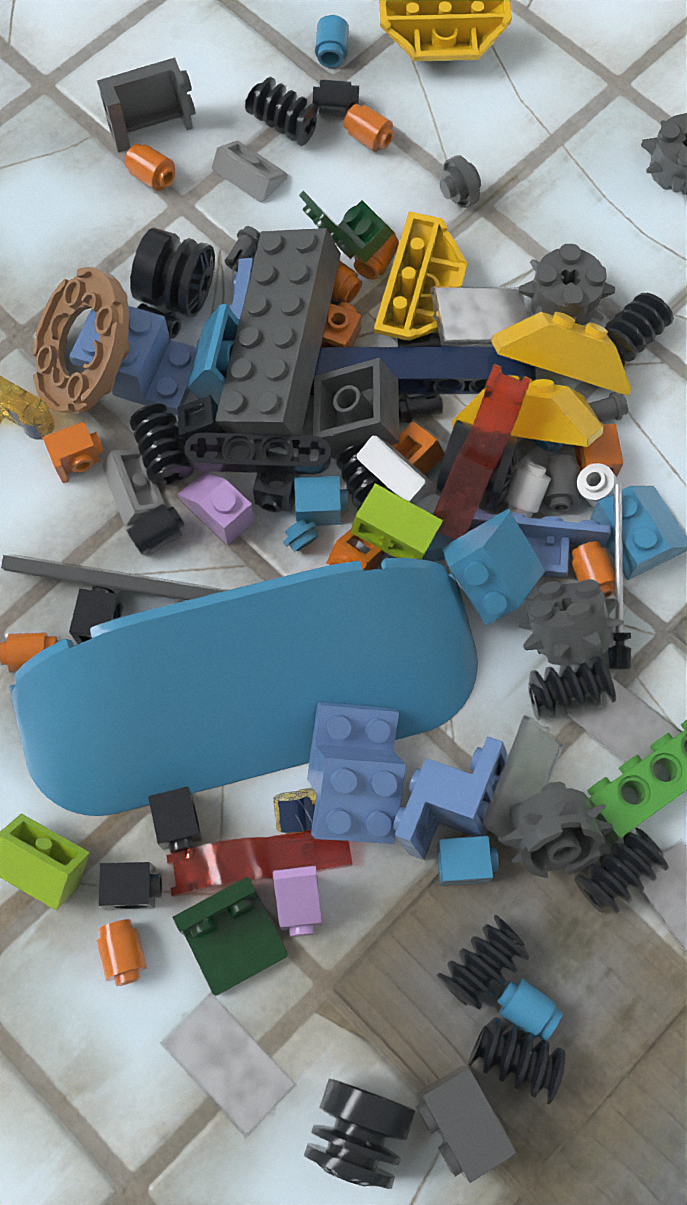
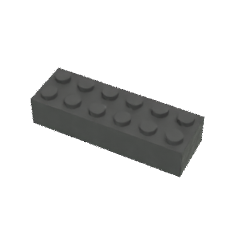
[215,228,341,435]

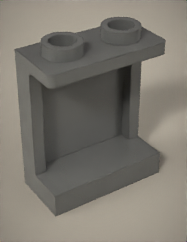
[97,57,196,153]

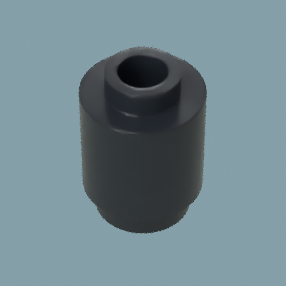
[312,80,359,116]
[126,503,185,555]

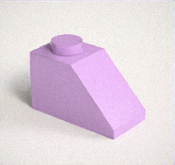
[177,471,255,545]
[273,866,322,937]

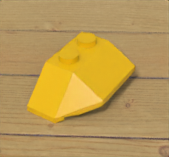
[379,0,512,61]
[374,211,468,341]
[491,312,632,396]
[452,375,603,447]

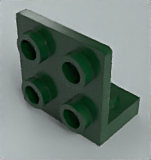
[298,190,394,264]
[172,876,288,996]

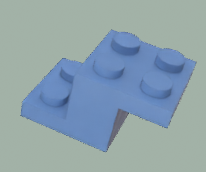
[69,306,196,415]
[307,701,406,844]
[393,736,508,860]

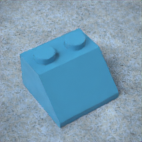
[188,304,239,405]
[590,486,687,580]
[442,509,545,626]

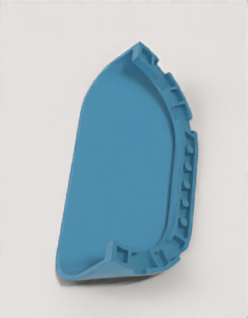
[9,558,478,816]

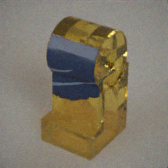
[0,376,55,440]
[273,788,317,833]

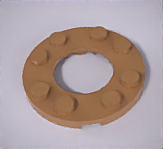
[32,267,130,415]

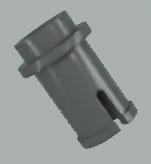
[224,226,261,272]
[589,392,628,422]

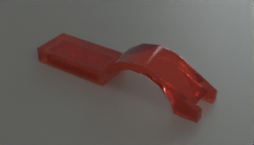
[433,364,532,540]
[166,830,353,897]

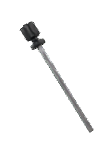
[608,484,631,669]

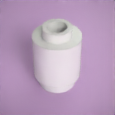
[503,461,551,518]
[577,463,621,507]

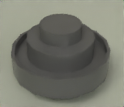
[440,155,481,208]

